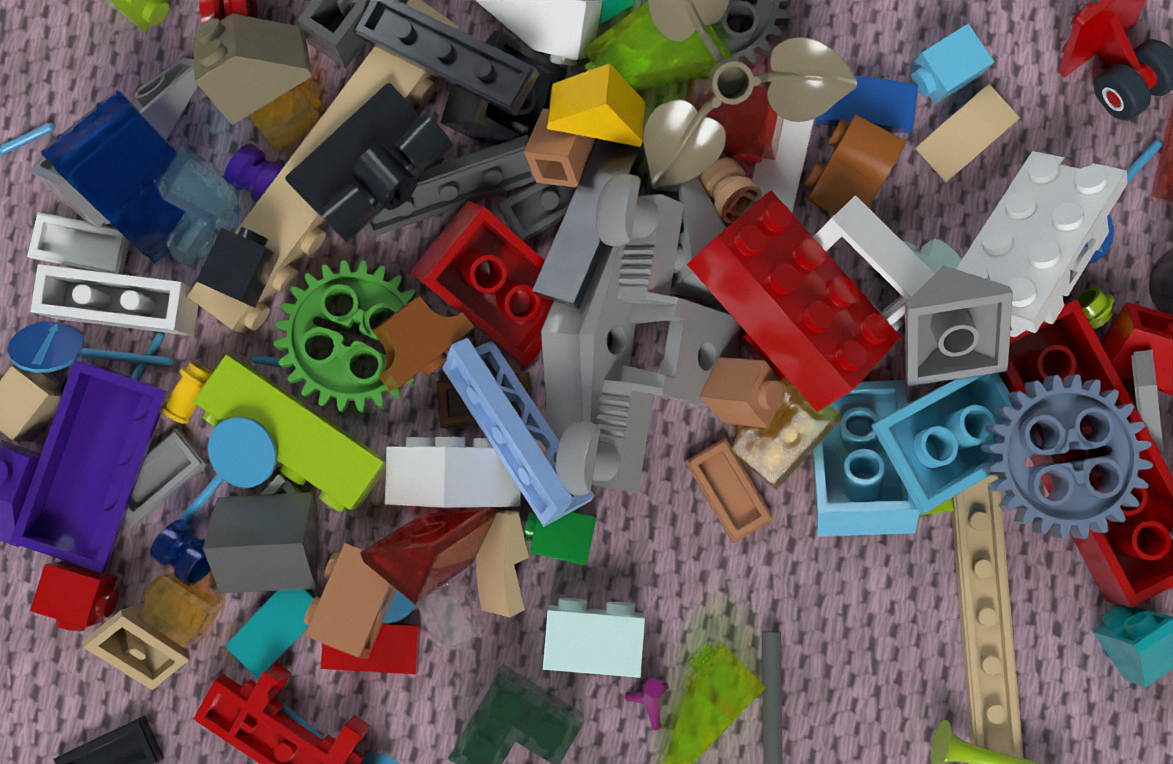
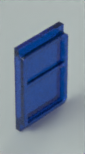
[40,88,226,263]

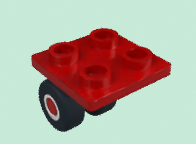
[1058,0,1173,121]

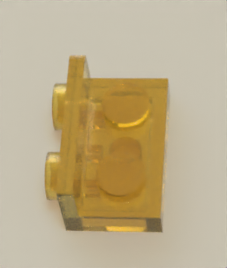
[731,383,842,490]

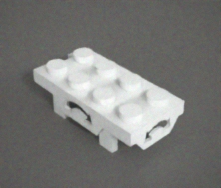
[956,151,1128,337]

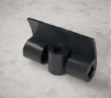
[285,83,452,243]

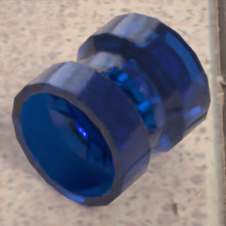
[150,519,211,586]

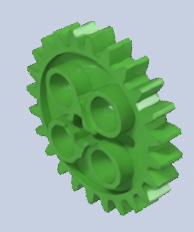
[274,260,416,413]

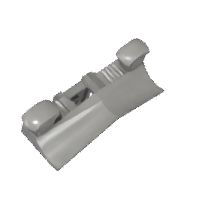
[541,174,741,496]

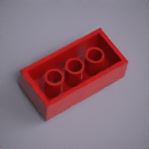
[686,190,901,412]

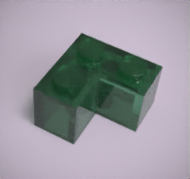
[448,664,584,764]

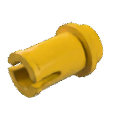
[162,361,213,424]

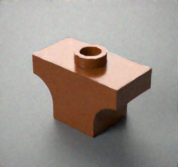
[372,296,474,391]

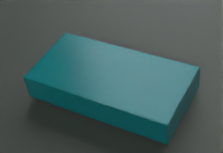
[225,589,316,679]

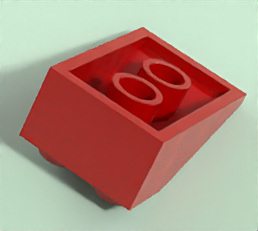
[409,201,554,368]

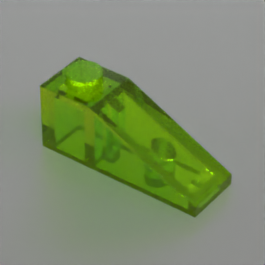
[658,640,766,764]

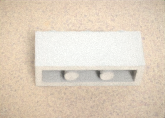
[30,264,199,336]

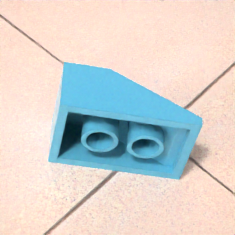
[871,373,1039,514]
[809,380,919,537]

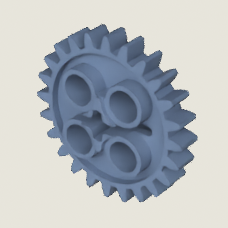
[981,375,1153,539]

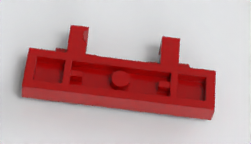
[193,663,370,764]

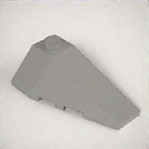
[29,57,198,228]

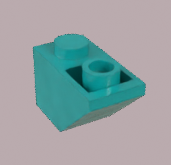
[1093,605,1173,688]

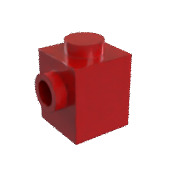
[30,561,119,632]

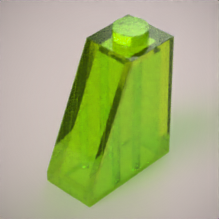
[584,1,733,91]

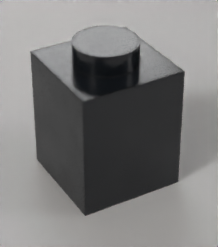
[196,227,279,308]

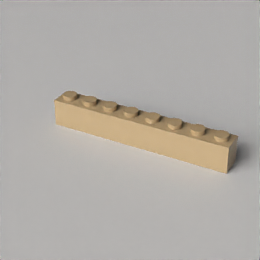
[187,0,460,335]

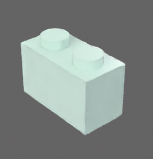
[543,598,645,678]

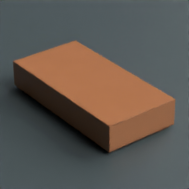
[684,438,774,543]

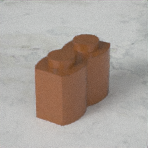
[804,113,907,215]

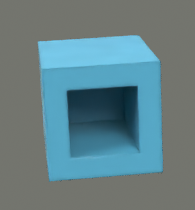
[910,23,994,105]

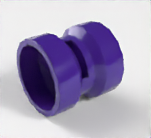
[224,143,284,202]

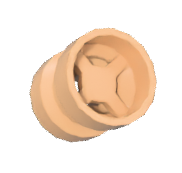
[699,157,763,223]

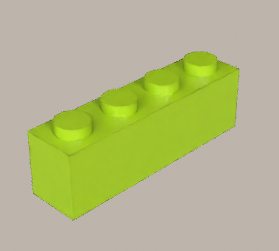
[193,354,386,512]

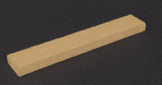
[951,473,1024,759]

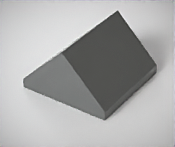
[203,492,318,593]

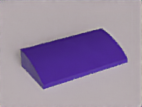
[10,360,169,573]

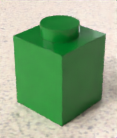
[524,511,597,565]

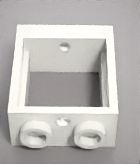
[813,195,935,331]

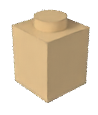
[0,366,63,442]

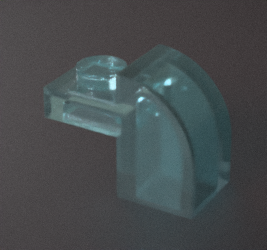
[157,146,240,267]

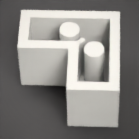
[385,437,521,508]

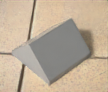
[905,265,1013,386]

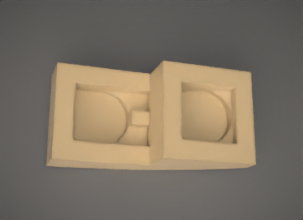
[915,84,1020,182]
[476,508,529,617]

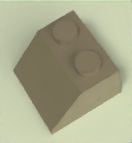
[194,13,313,125]

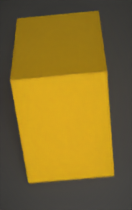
[547,63,646,147]

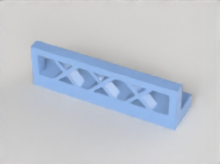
[442,338,595,527]

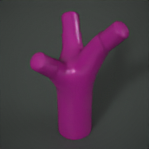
[625,678,669,731]

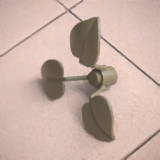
[643,0,857,186]

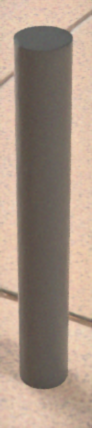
[762,631,783,764]

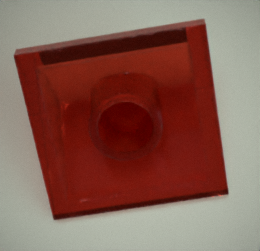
[360,507,496,605]

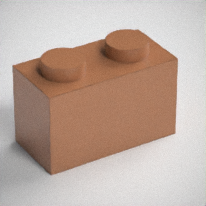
[304,543,406,659]

